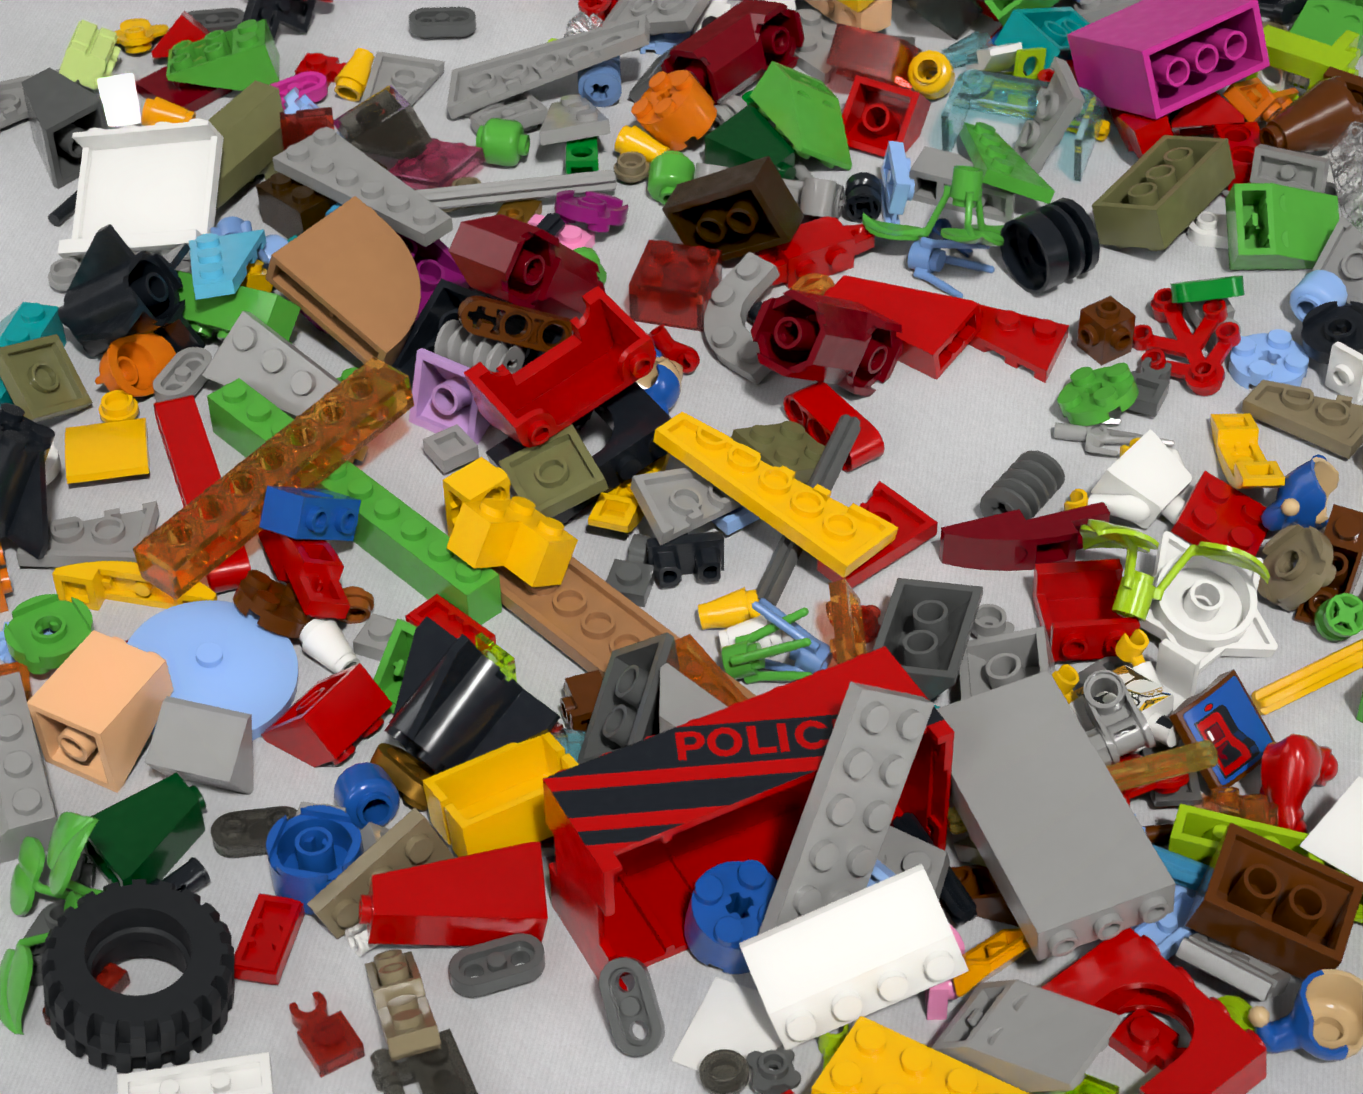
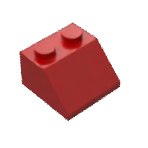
[842,75,931,158]
[261,663,393,768]

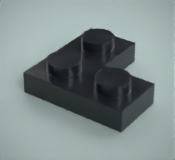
[242,0,316,40]

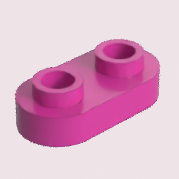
[270,71,328,115]

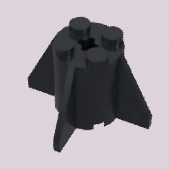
[58,224,206,357]
[0,403,55,560]
[384,616,561,774]

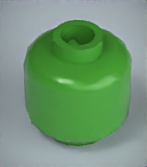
[476,118,530,167]
[647,151,695,205]

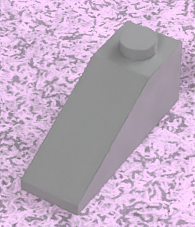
[909,146,1016,223]

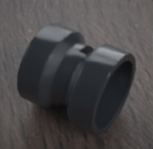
[845,172,881,223]

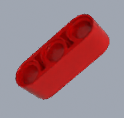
[783,382,885,472]

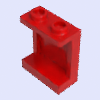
[1032,559,1140,662]

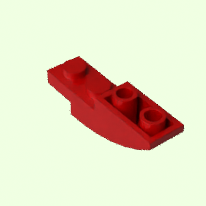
[257,528,350,619]

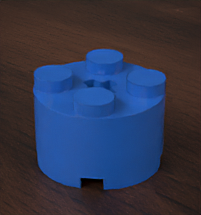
[266,805,364,914]
[684,860,777,975]

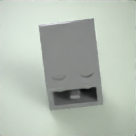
[931,979,1122,1093]

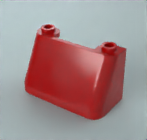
[464,286,656,447]

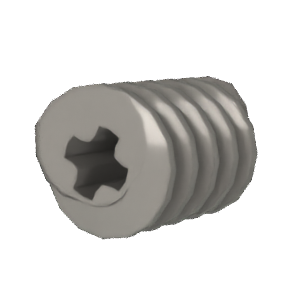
[434,319,525,374]

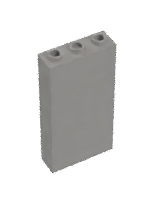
[937,670,1175,961]

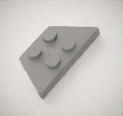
[794,8,856,85]

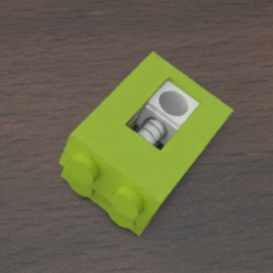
[1246,25,1361,102]

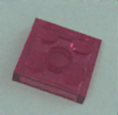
[388,138,485,190]

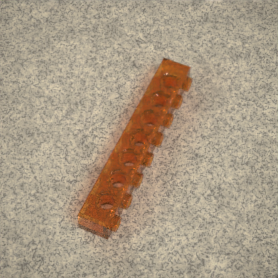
[132,357,414,600]

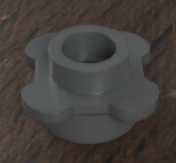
[746,1046,801,1094]

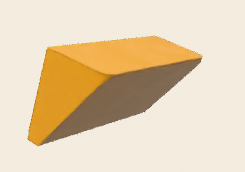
[953,929,1030,997]

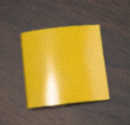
[65,418,150,484]

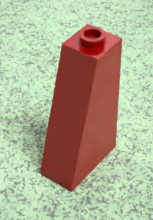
[823,275,982,380]
[359,842,548,946]

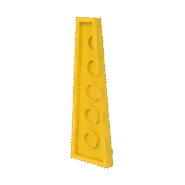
[653,412,898,578]

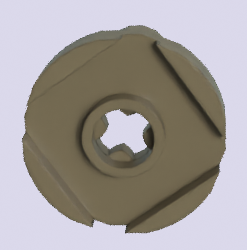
[1257,524,1336,611]

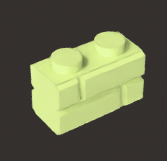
[59,19,121,90]

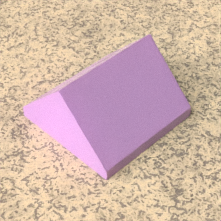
[409,348,490,444]

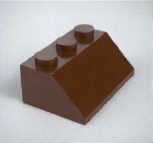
[1185,822,1363,980]

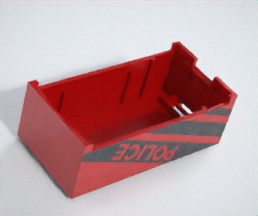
[543,646,955,991]

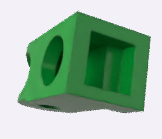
[566,136,599,174]

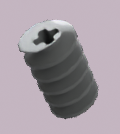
[980,451,1065,520]

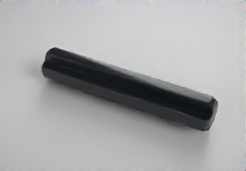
[892,812,977,925]

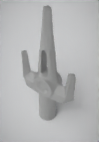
[1054,418,1175,456]

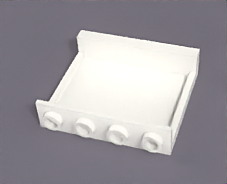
[58,118,224,264]

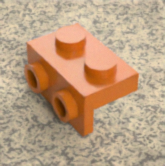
[1222,77,1299,122]

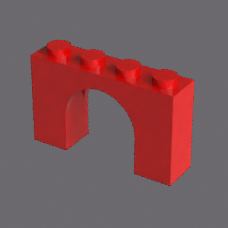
[1041,928,1267,1094]

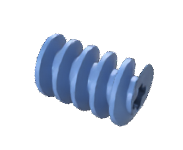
[578,56,622,107]

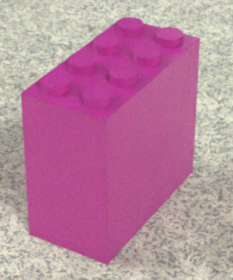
[1067,0,1270,119]

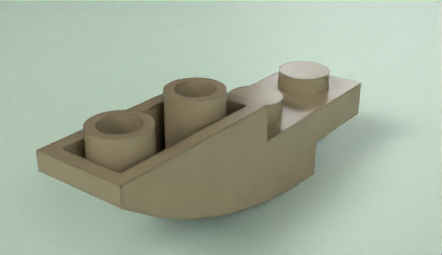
[365,949,441,1062]

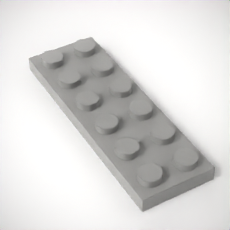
[758,682,935,935]

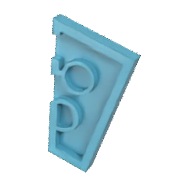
[189,229,267,300]

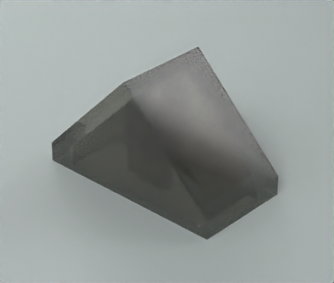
[97,74,141,129]

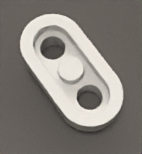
[1186,211,1228,249]

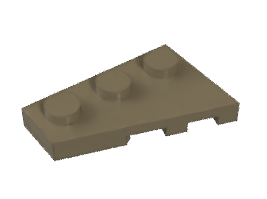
[1242,380,1363,459]
[307,808,455,939]

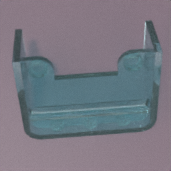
[941,69,1104,182]

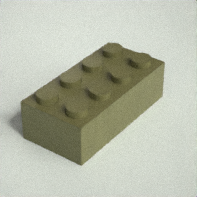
[1092,135,1235,251]

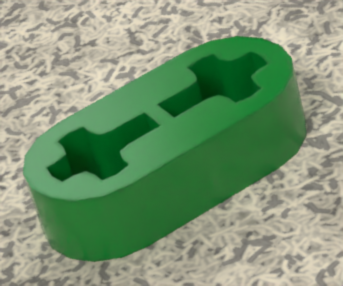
[1170,276,1245,303]

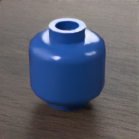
[334,762,400,830]

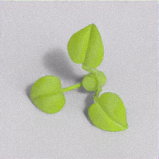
[1079,519,1270,621]

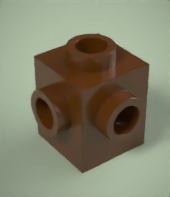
[1077,296,1136,366]

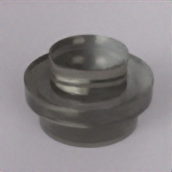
[699,1049,750,1094]

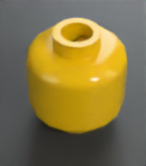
[907,50,955,100]

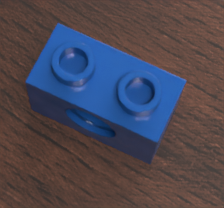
[259,486,361,541]

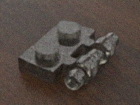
[370,1029,478,1094]

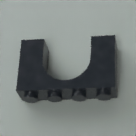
[486,382,672,524]

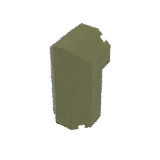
[209,80,289,210]

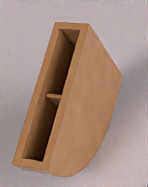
[265,196,421,376]

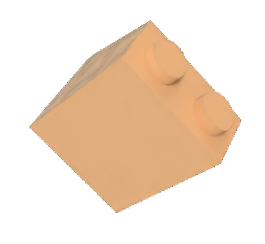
[27,630,174,793]

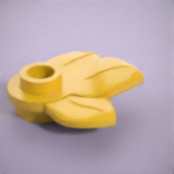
[114,18,169,53]

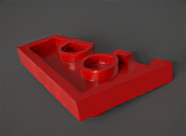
[968,304,1069,383]
[817,481,938,592]

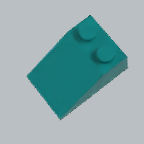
[994,7,1090,76]

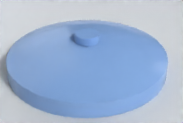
[127,600,298,741]

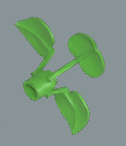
[862,165,1004,246]
[0,812,103,1035]

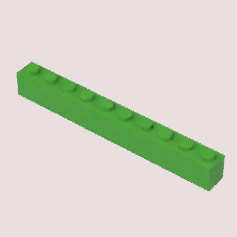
[207,378,502,625]

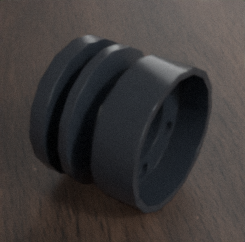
[1000,198,1100,294]

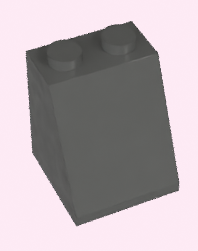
[21,67,109,189]

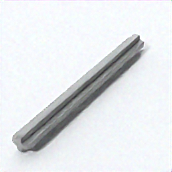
[415,170,617,209]

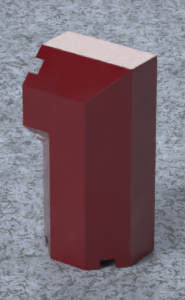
[661,0,805,105]
[449,214,605,331]
[751,289,903,396]

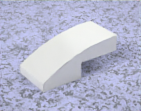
[966,42,1022,79]

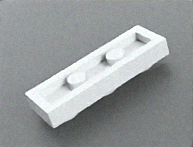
[117,1052,274,1094]

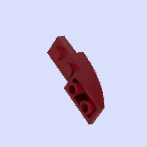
[939,502,1110,571]

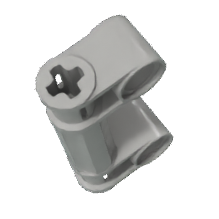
[694,163,844,218]
[1083,670,1156,767]

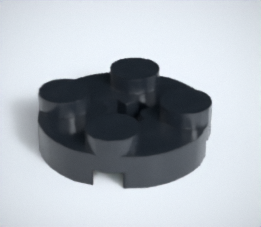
[1301,301,1363,366]

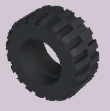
[42,879,234,1073]

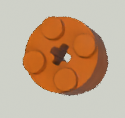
[631,70,717,151]

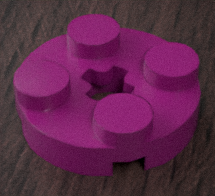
[554,190,629,232]

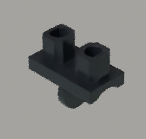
[647,531,724,587]

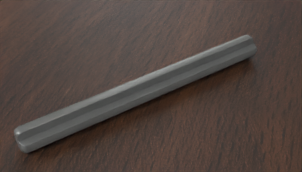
[756,414,861,606]

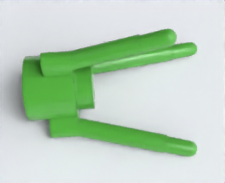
[722,607,812,684]

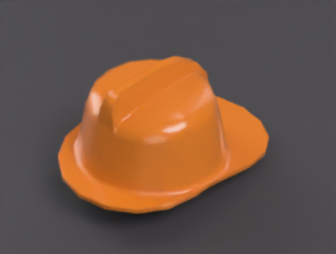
[95,333,176,397]

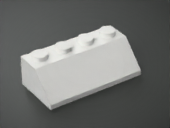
[739,864,969,1050]

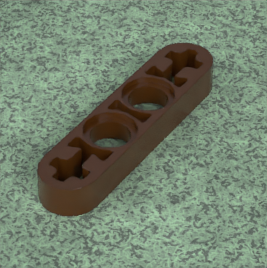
[458,296,574,352]

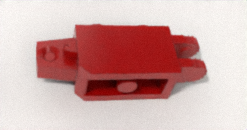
[754,216,875,289]

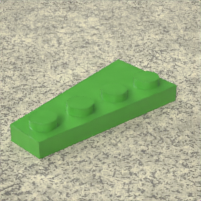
[959,122,1055,204]

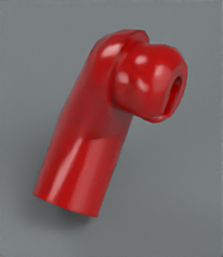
[648,325,700,373]

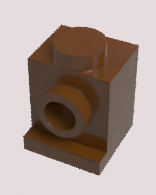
[560,670,603,748]

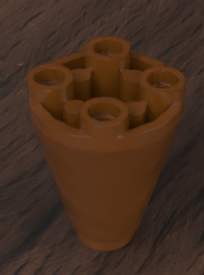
[1259,75,1363,153]

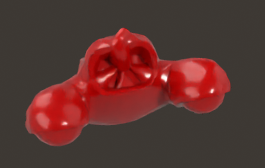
[1259,734,1338,834]

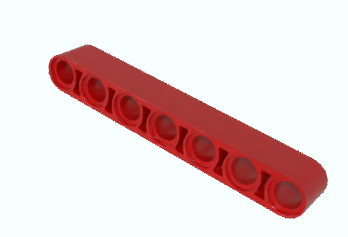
[153,394,251,594]

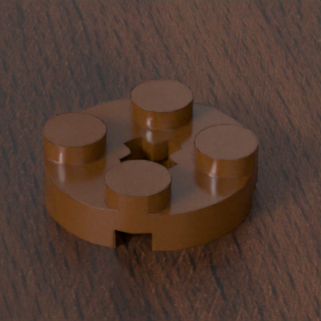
[233,570,315,638]

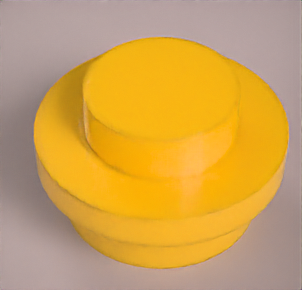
[99,390,139,423]

